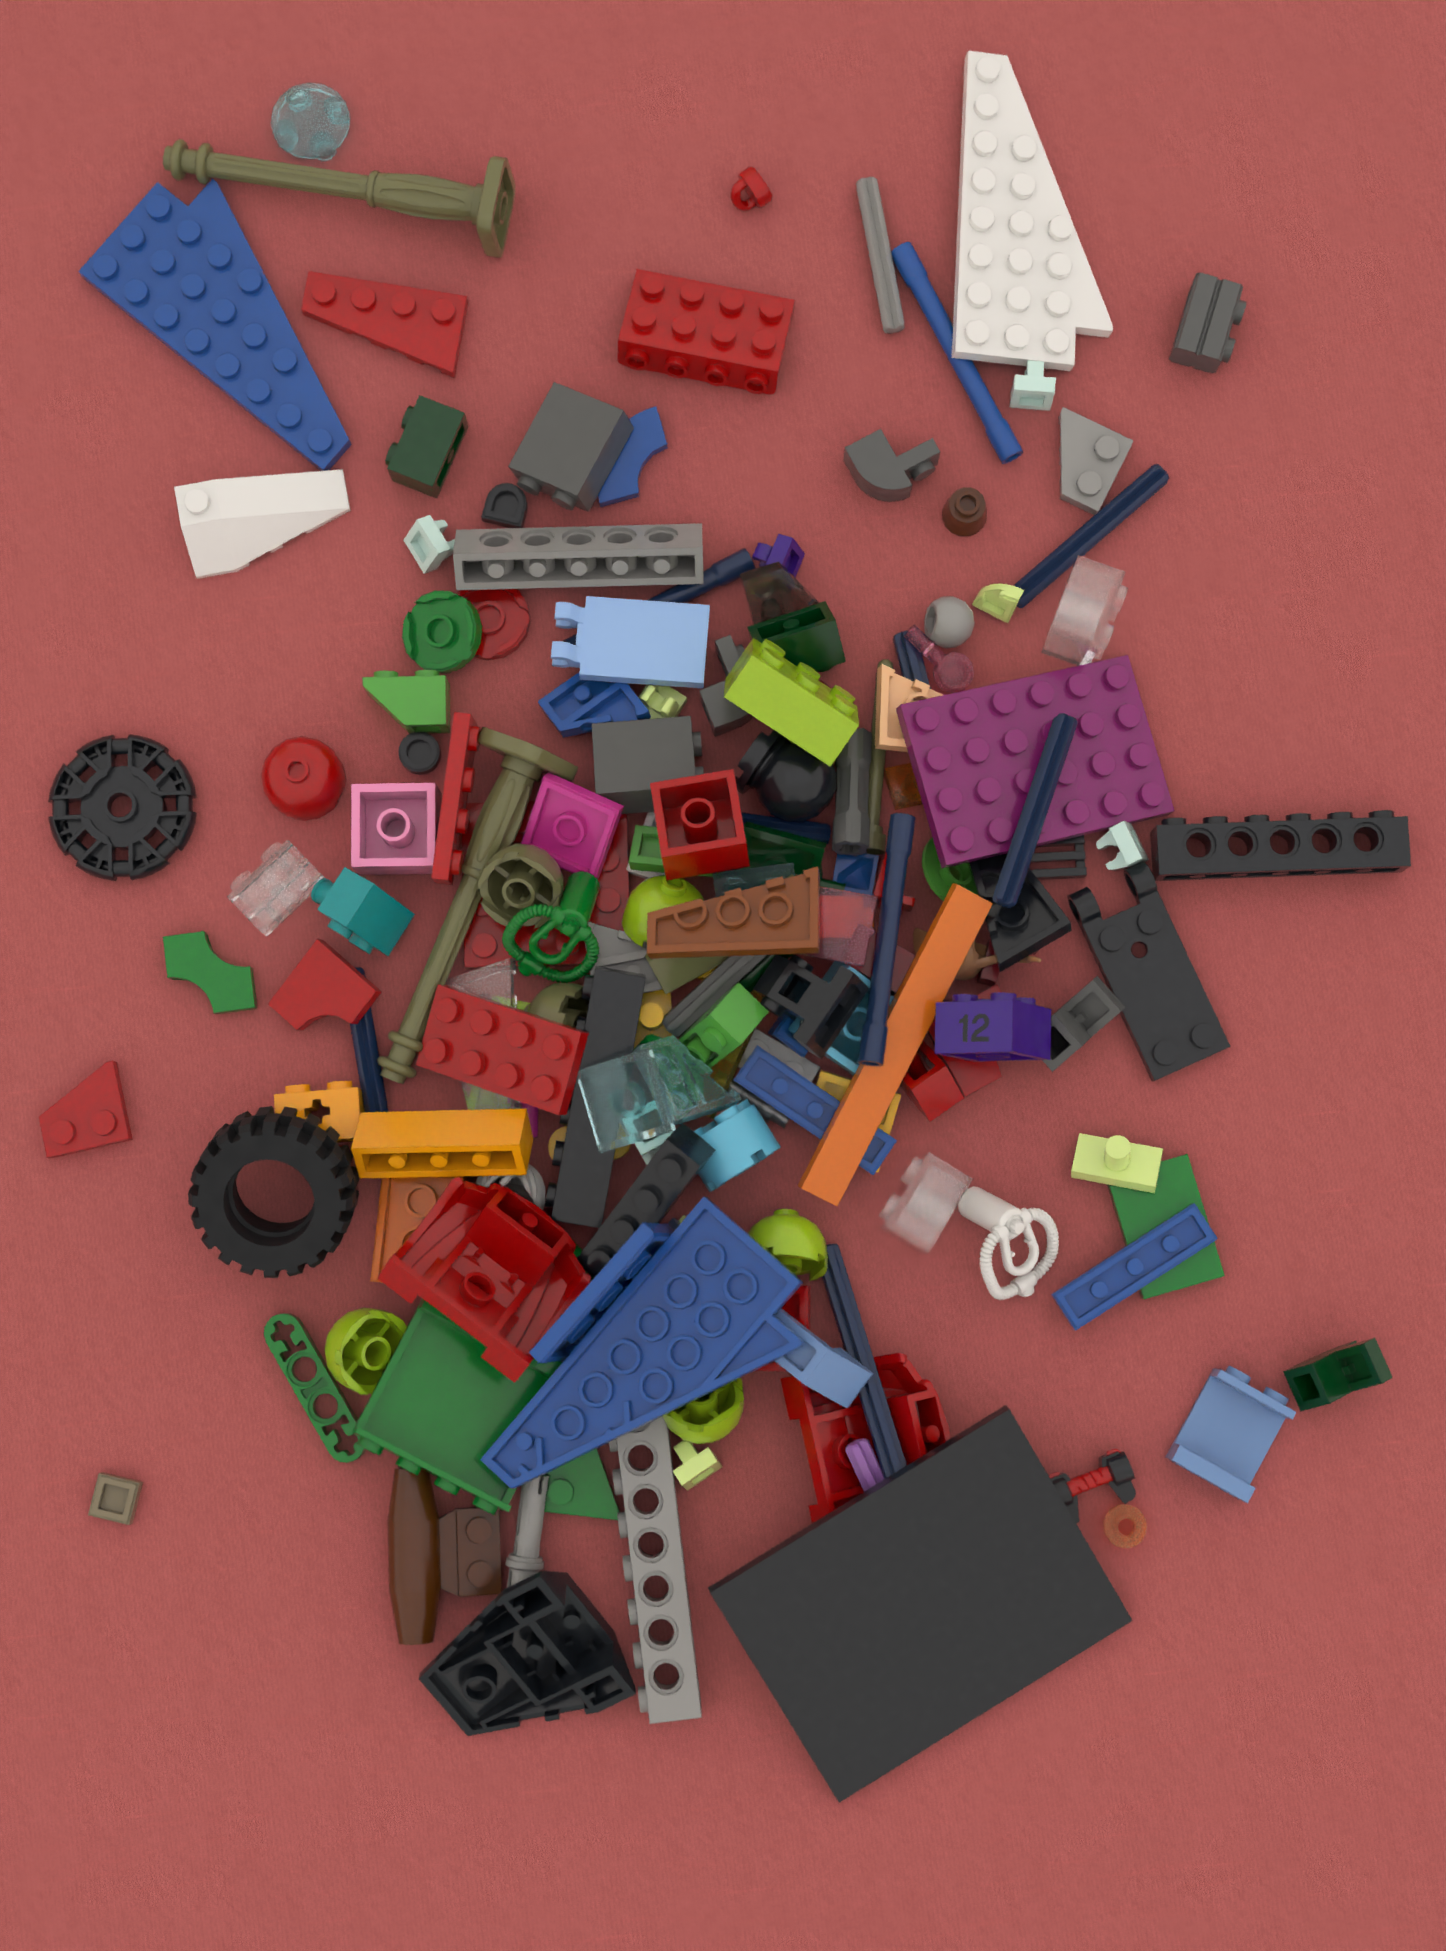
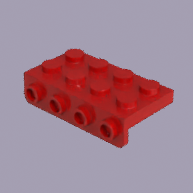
[617,269,795,395]

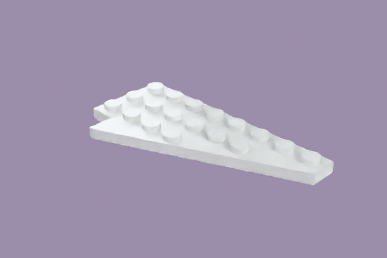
[952,50,1113,371]

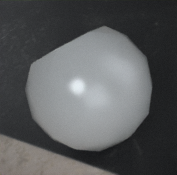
[924,596,975,649]

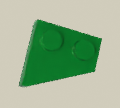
[544,1448,620,1520]

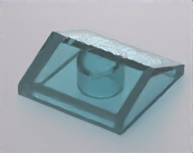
[577,1047,676,1154]

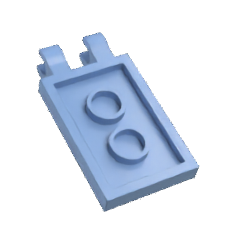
[551,596,710,689]

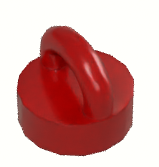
[730,166,773,211]

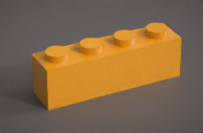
[351,1108,534,1178]

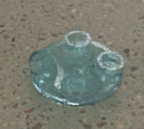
[271,82,351,161]

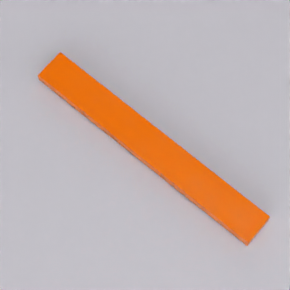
[797,883,993,1207]

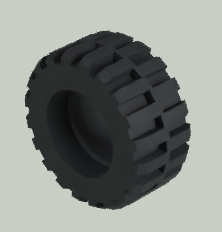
[188,1106,359,1278]

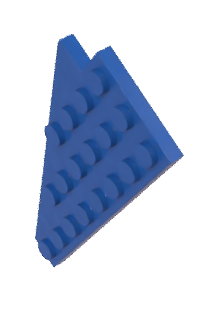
[480,1196,805,1489]

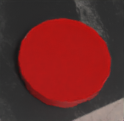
[457,589,530,660]

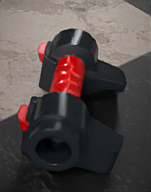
[1048,1448,1136,1523]

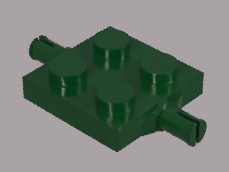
[728,821,846,897]

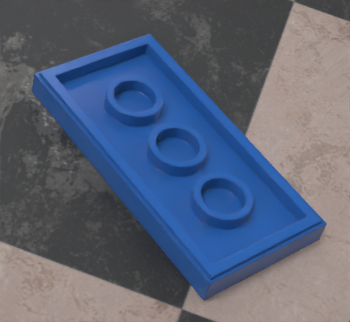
[529,1223,674,1363]

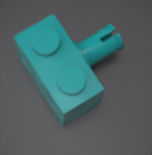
[311,867,415,956]

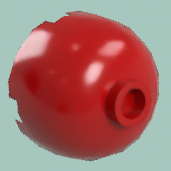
[261,736,346,821]

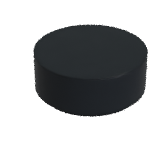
[398,732,441,775]

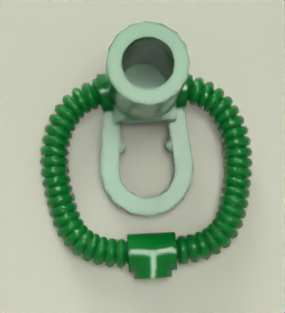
[502,871,600,983]

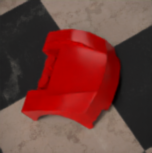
[377,1177,591,1383]
[780,1353,951,1523]

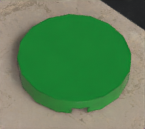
[402,590,482,674]

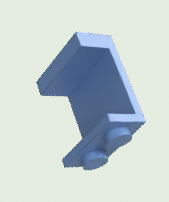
[1165,1365,1296,1503]

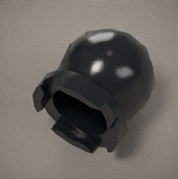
[735,730,836,822]

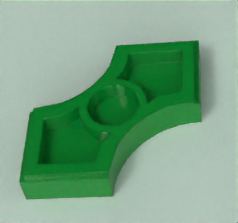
[163,931,257,1015]

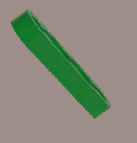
[264,1313,366,1463]

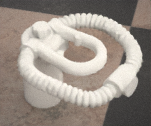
[958,1186,1059,1300]

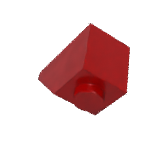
[900,1040,964,1122]

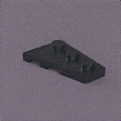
[968,853,1072,972]

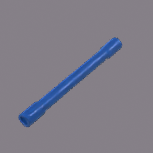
[891,242,1024,464]

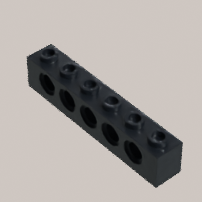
[1150,810,1411,881]

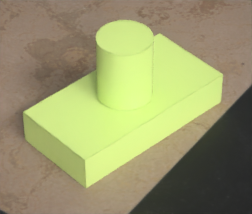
[1071,1133,1163,1193]

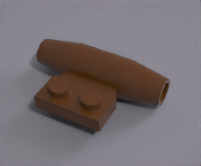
[387,1468,502,1645]

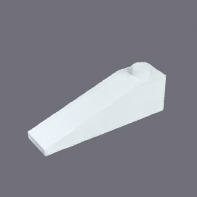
[174,469,351,579]

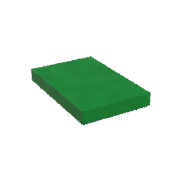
[1107,1154,1225,1299]

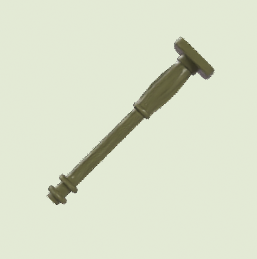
[163,139,515,258]
[377,727,578,1084]

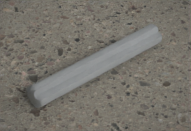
[856,177,905,334]

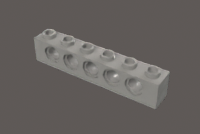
[453,523,704,590]

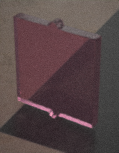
[799,886,878,966]

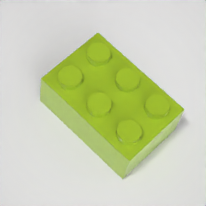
[724,638,859,767]

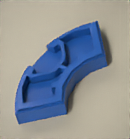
[598,406,668,507]

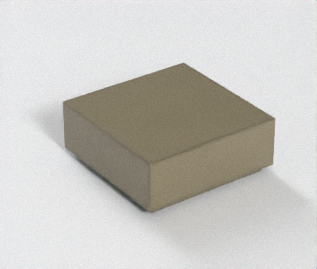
[88,1472,143,1525]

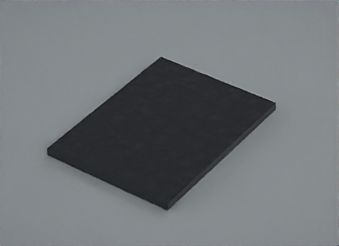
[708,1405,1133,1803]

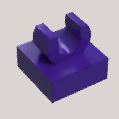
[752,534,805,590]

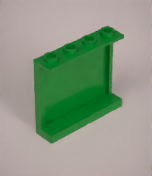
[352,1298,563,1516]

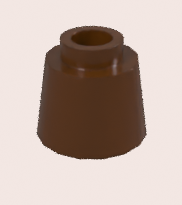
[942,487,987,537]

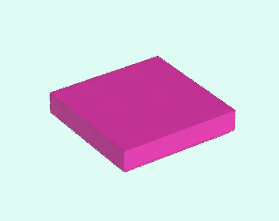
[521,772,624,880]

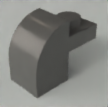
[843,429,940,502]
[699,635,753,737]
[1042,976,1125,1072]

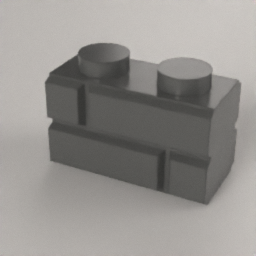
[1169,272,1247,374]

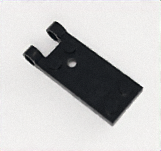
[1067,861,1231,1082]

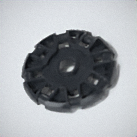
[48,734,197,881]

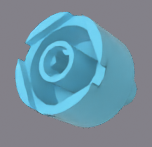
[694,1099,781,1192]

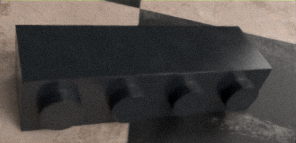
[577,1123,716,1278]

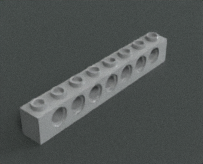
[609,1417,702,1724]

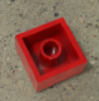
[650,769,750,881]

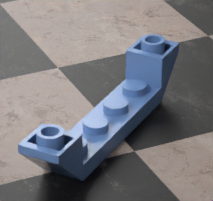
[668,1218,874,1408]

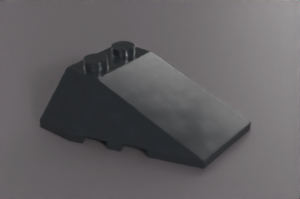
[419,1571,636,1736]

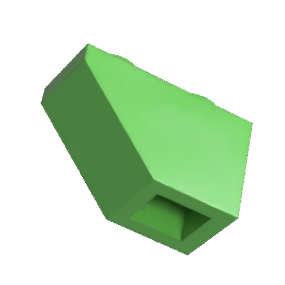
[363,670,450,734]
[675,982,769,1072]

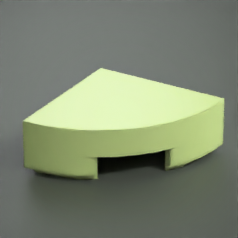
[972,584,1024,623]

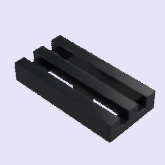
[1031,835,1087,880]

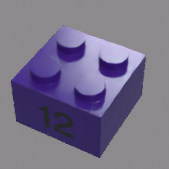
[935,993,1051,1062]

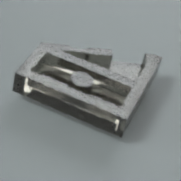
[740,561,820,625]

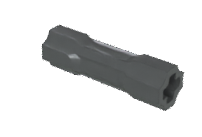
[832,728,872,856]

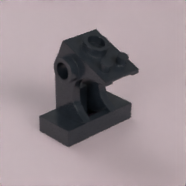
[753,954,870,1059]

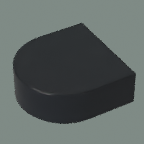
[481,483,528,528]

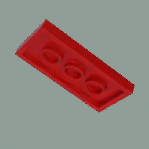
[416,984,589,1115]

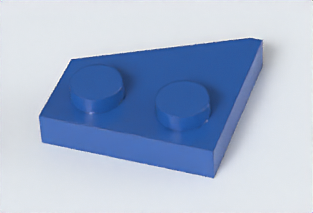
[537,672,651,738]

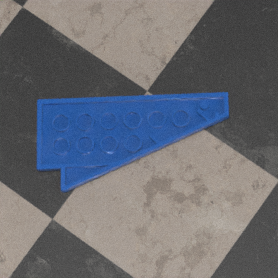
[78,179,352,471]

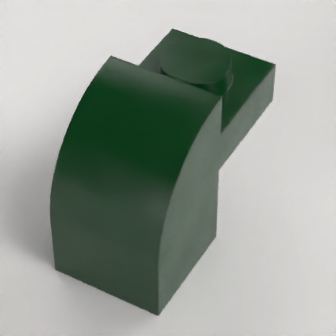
[1284,1338,1393,1411]

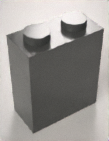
[508,382,634,512]
[592,716,704,814]

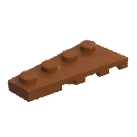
[647,867,820,959]

